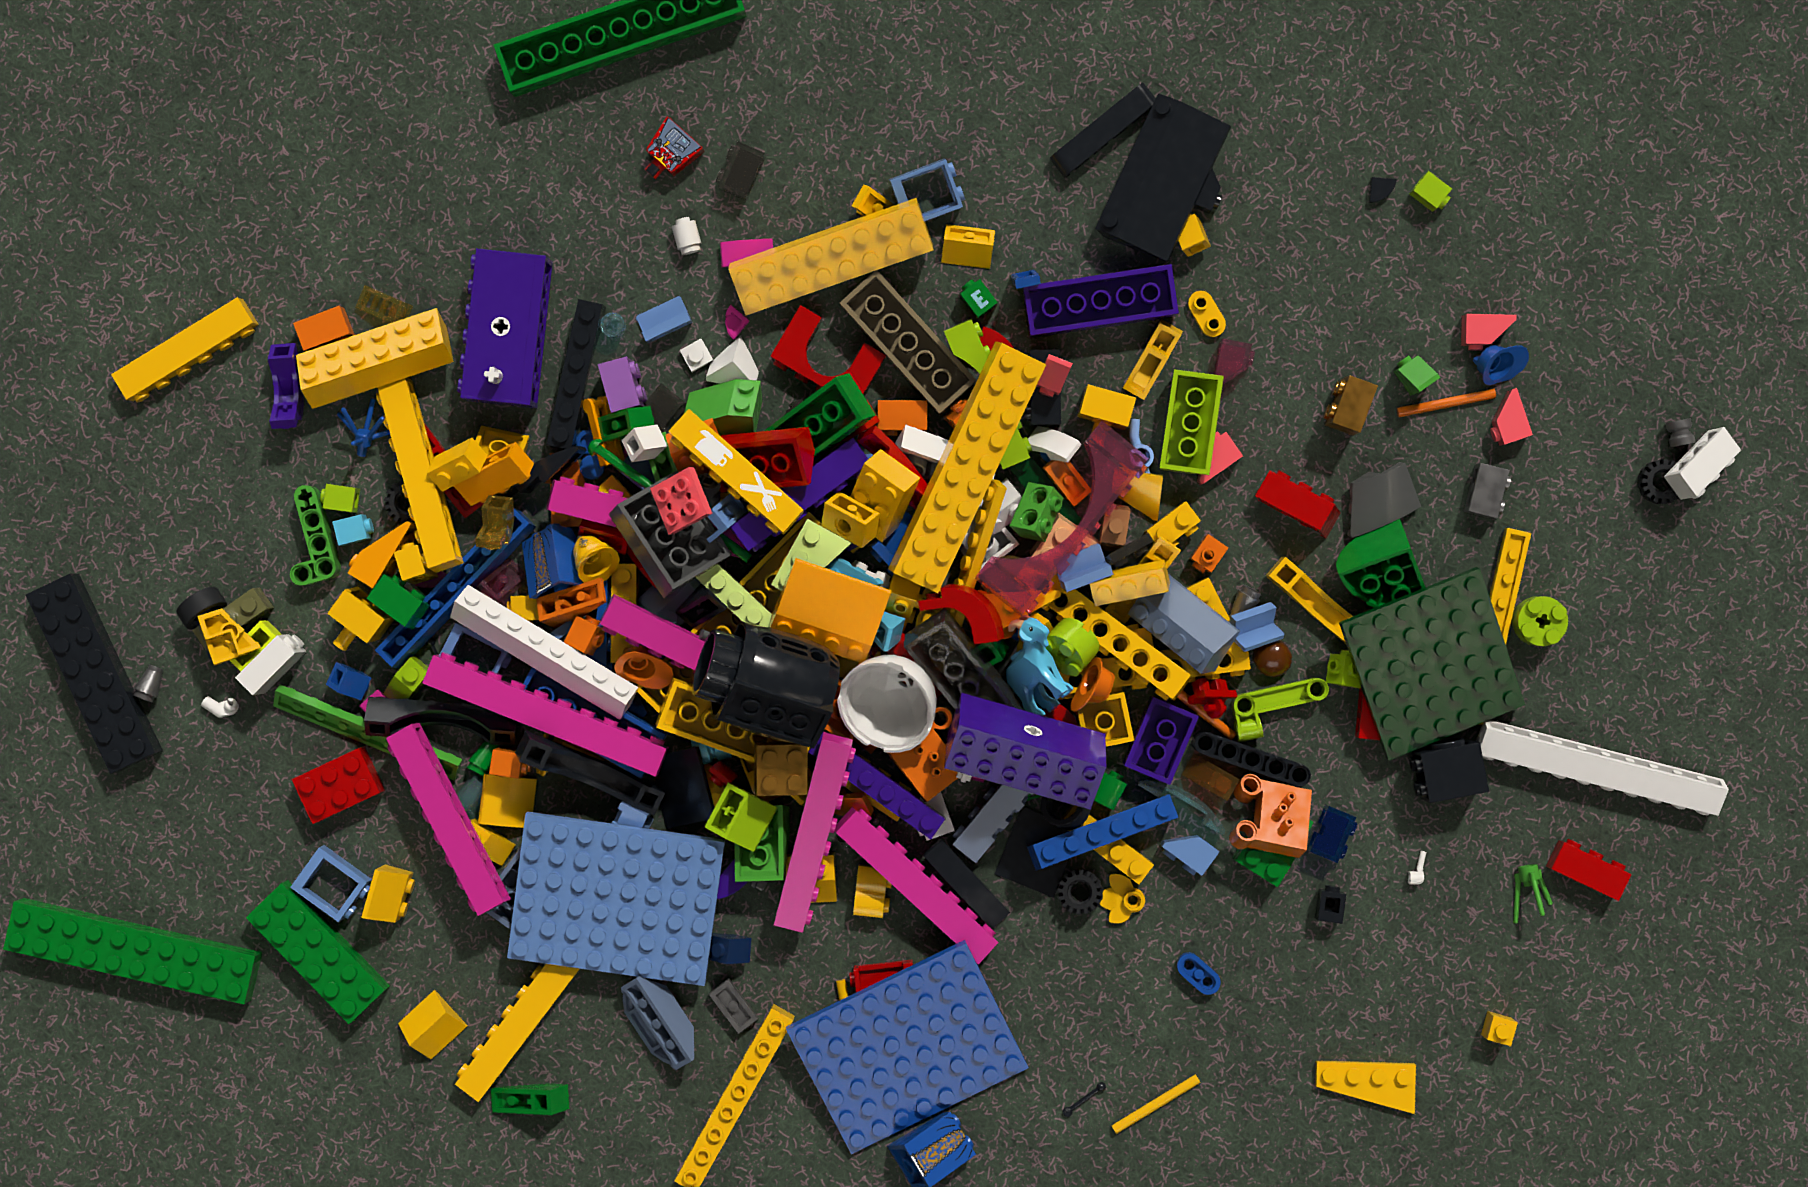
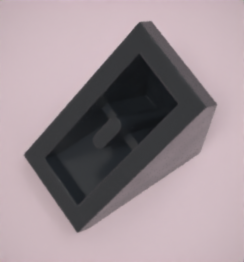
[675,584,727,629]

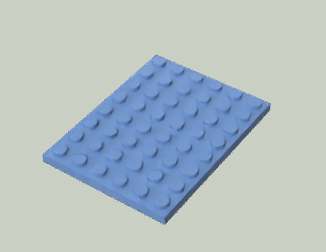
[507,812,725,986]

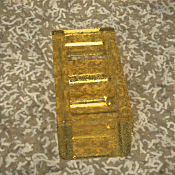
[355,285,413,323]

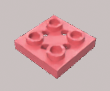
[650,467,712,535]

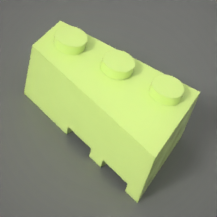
[771,519,852,591]

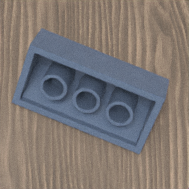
[1128,574,1240,674]

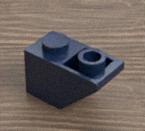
[709,933,752,964]

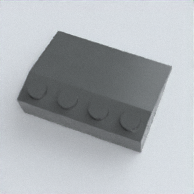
[609,471,732,598]

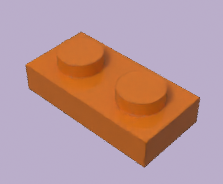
[1042,460,1092,507]

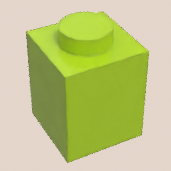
[1409,171,1452,212]
[320,484,360,513]

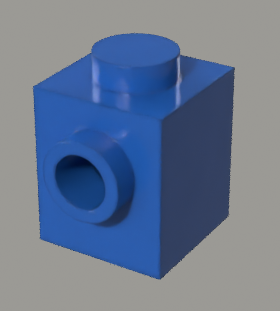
[326,662,371,700]

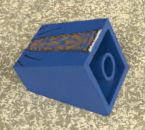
[522,523,584,599]
[887,1112,976,1187]

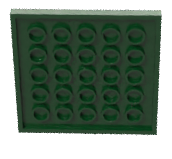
[1339,567,1525,760]

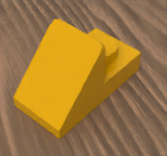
[852,184,894,216]

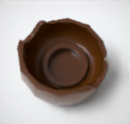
[1252,640,1292,677]

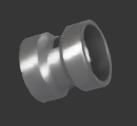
[1665,418,1695,447]

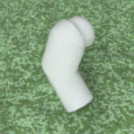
[201,696,239,718]

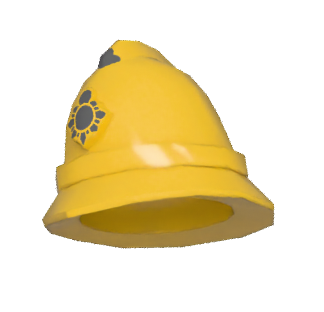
[573,536,620,583]

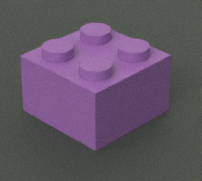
[598,356,648,413]

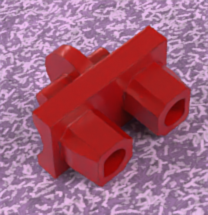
[1187,678,1238,719]

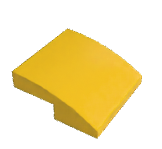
[478,774,537,828]

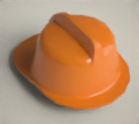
[614,645,674,689]
[1071,657,1115,712]

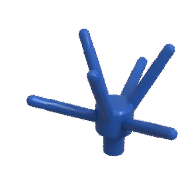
[337,398,390,457]

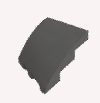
[1348,462,1421,538]

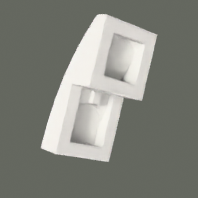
[1028,426,1082,462]

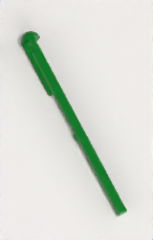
[588,439,752,563]

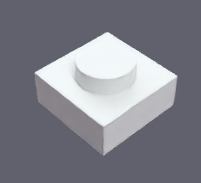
[680,339,713,372]

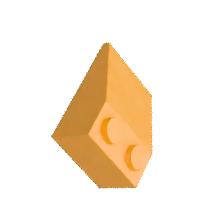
[348,521,417,588]

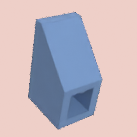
[1160,835,1219,875]

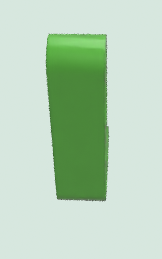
[290,485,341,586]

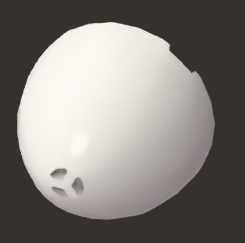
[837,655,937,753]

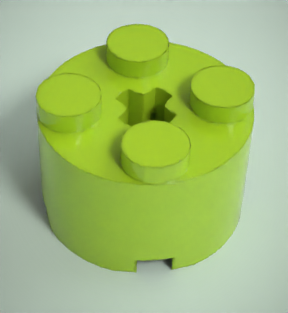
[1512,596,1568,646]
[1045,618,1099,677]

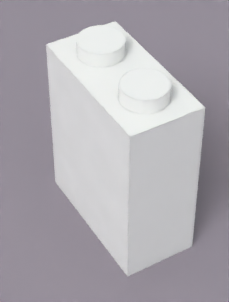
[235,634,307,695]

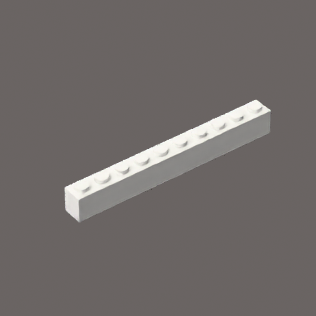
[1476,720,1729,816]

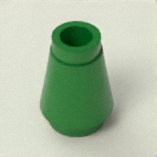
[467,741,499,777]

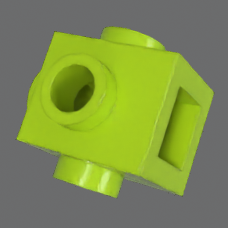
[1326,650,1361,688]

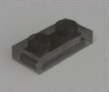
[1105,533,1153,569]

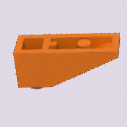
[536,577,606,628]

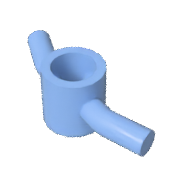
[1126,419,1154,473]

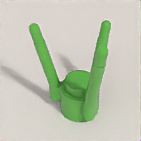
[1513,864,1553,924]

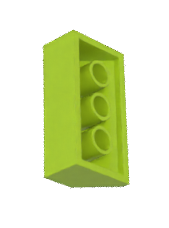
[1160,369,1224,475]

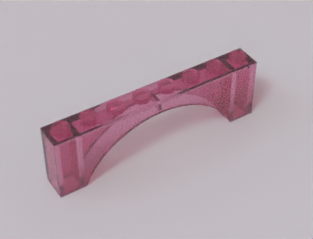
[974,421,1149,616]

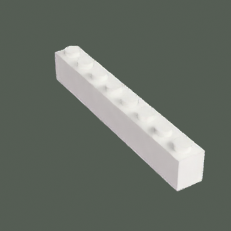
[450,585,638,720]

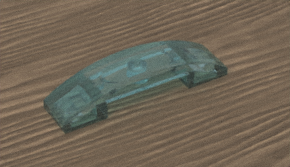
[1136,779,1226,836]

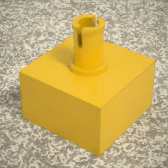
[1077,384,1136,448]
[327,587,395,651]

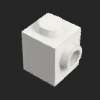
[622,425,667,462]

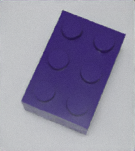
[1122,696,1199,785]

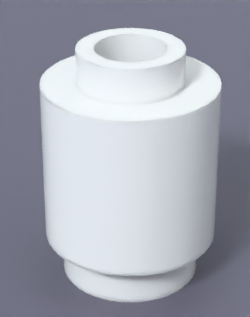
[672,217,702,255]

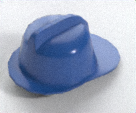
[1473,345,1529,385]

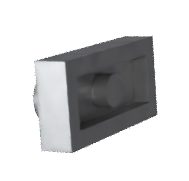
[709,978,759,1034]

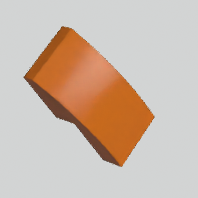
[834,788,874,816]

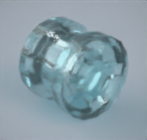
[600,312,627,339]

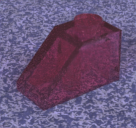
[1213,338,1255,384]
[476,558,526,604]

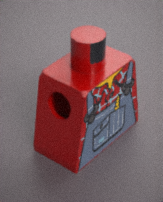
[645,116,705,179]

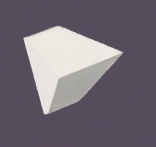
[706,335,759,383]

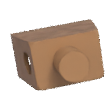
[1098,502,1130,552]

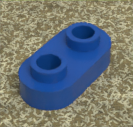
[1176,952,1221,995]

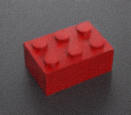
[291,746,386,824]

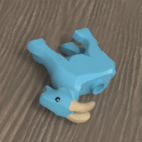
[1006,615,1074,716]

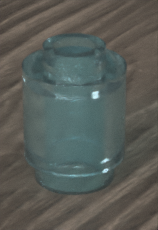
[457,776,483,813]

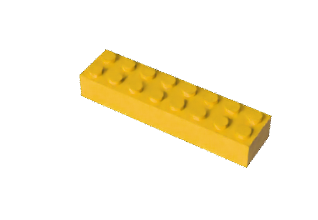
[728,198,934,315]

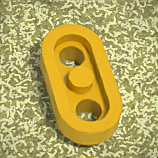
[1188,291,1226,337]

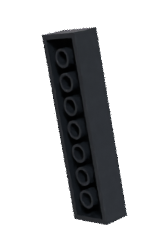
[26,573,163,774]

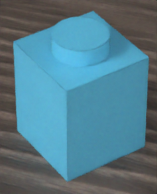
[332,514,374,546]

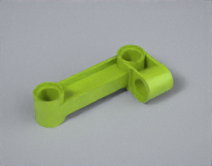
[1231,678,1329,742]

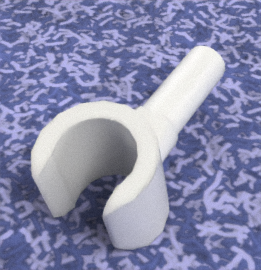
[1408,851,1427,885]

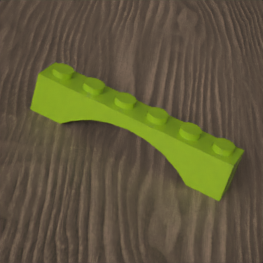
[944,319,1032,470]

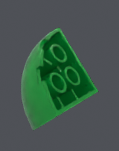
[1336,519,1425,608]

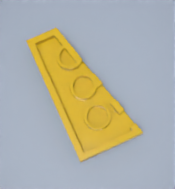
[1315,1061,1416,1114]

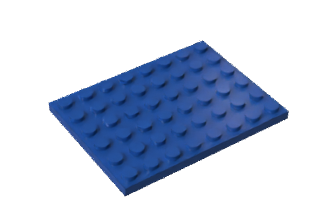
[786,940,1029,1154]

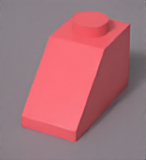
[1461,314,1516,351]
[1036,354,1073,397]
[1490,388,1533,446]
[1197,431,1243,485]

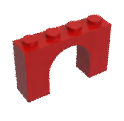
[770,305,886,395]

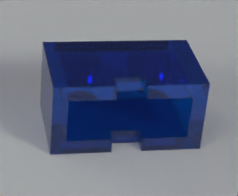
[1307,804,1357,863]

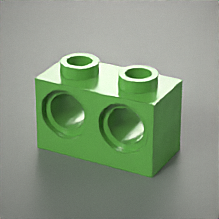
[1010,482,1064,542]

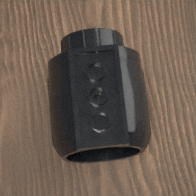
[692,621,840,749]

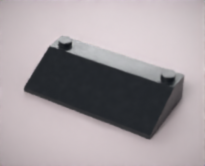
[1095,93,1231,262]

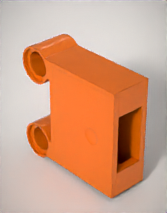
[887,707,958,802]
[1229,774,1312,858]

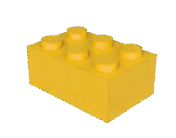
[850,449,920,542]

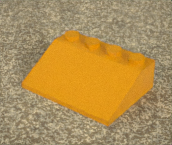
[769,558,891,663]

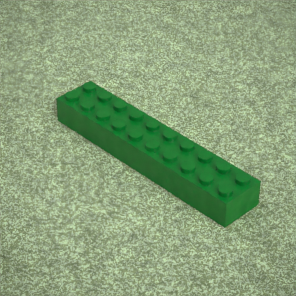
[494,0,747,97]
[3,898,262,1004]

